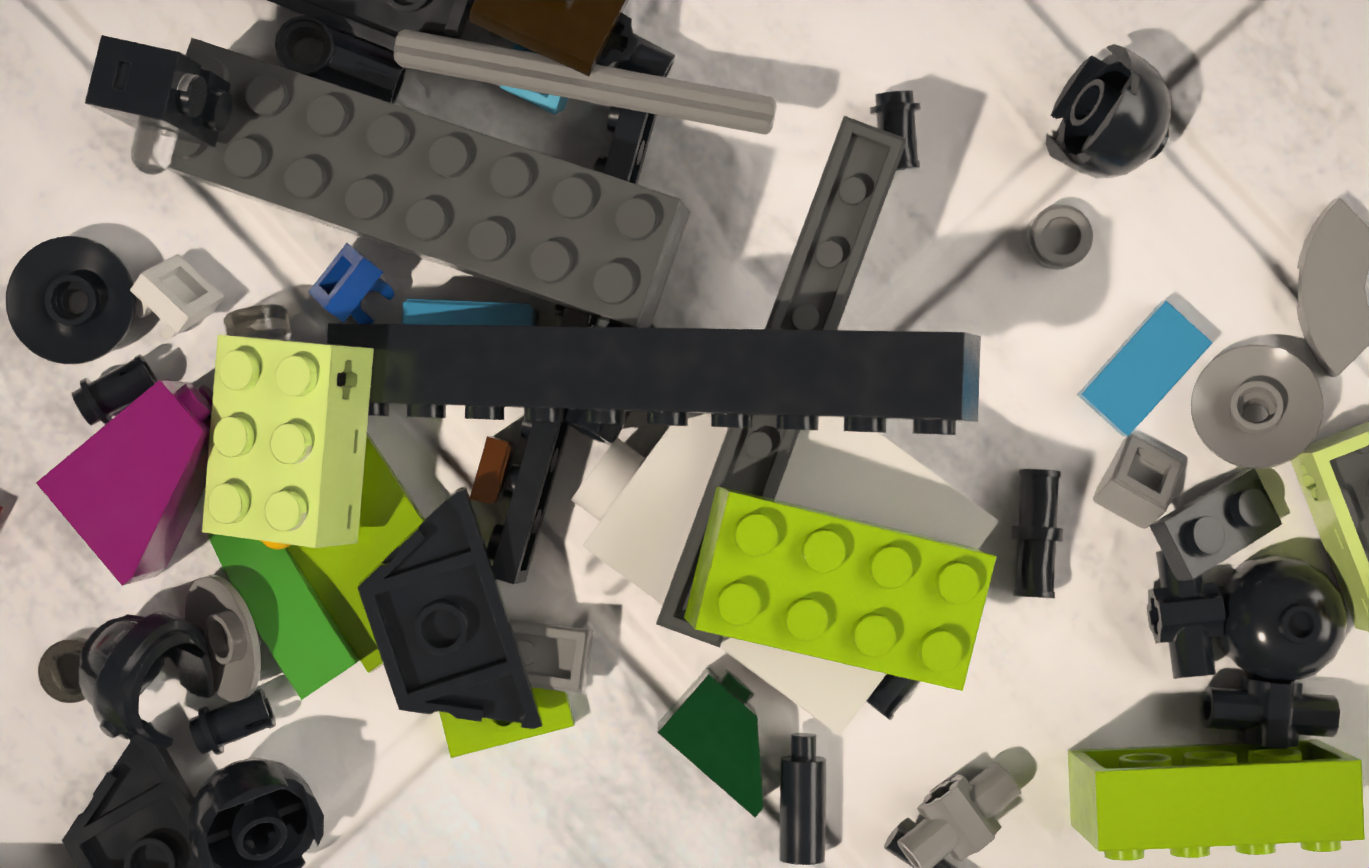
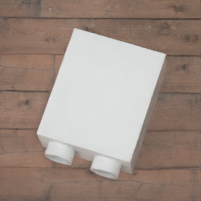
[571,413,999,736]

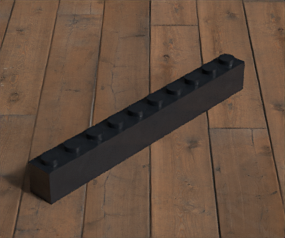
[327,323,981,435]

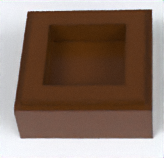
[470,436,516,505]

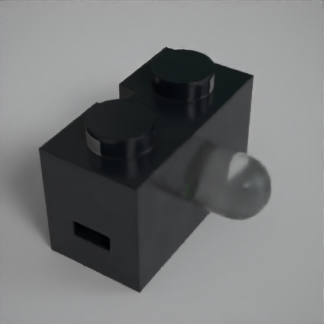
[85,35,232,175]

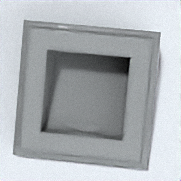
[1093,434,1184,529]

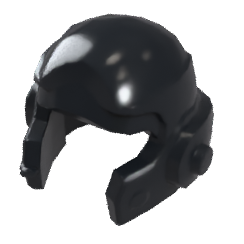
[77,612,215,748]

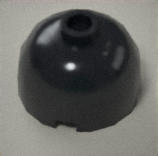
[1046,44,1171,178]
[1216,554,1348,682]
[188,757,324,868]

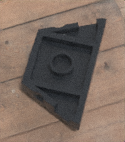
[357,486,542,729]
[62,721,201,868]

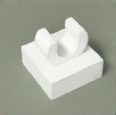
[130,254,225,341]

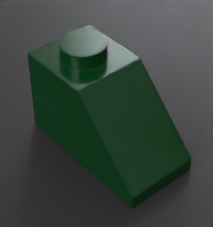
[657,667,763,817]

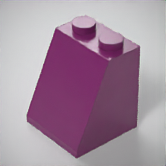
[36,380,213,586]

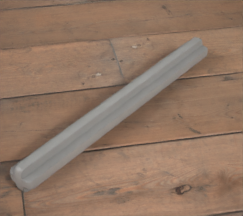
[394,29,777,135]

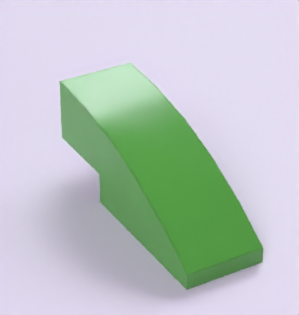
[207,533,360,700]

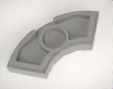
[1296,198,1369,377]

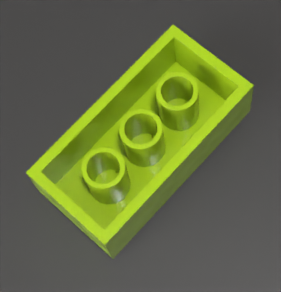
[684,486,997,691]
[1068,739,1365,861]

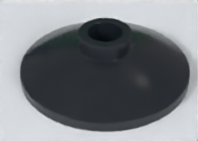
[6,236,136,365]

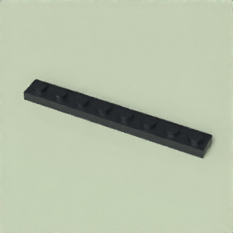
[487,106,657,584]

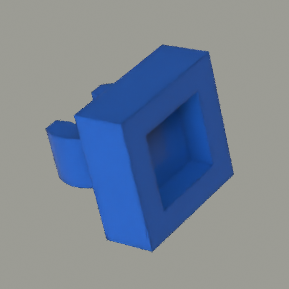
[308,243,395,324]

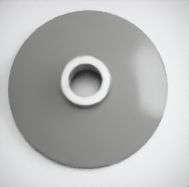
[1191,345,1324,469]
[185,575,263,702]

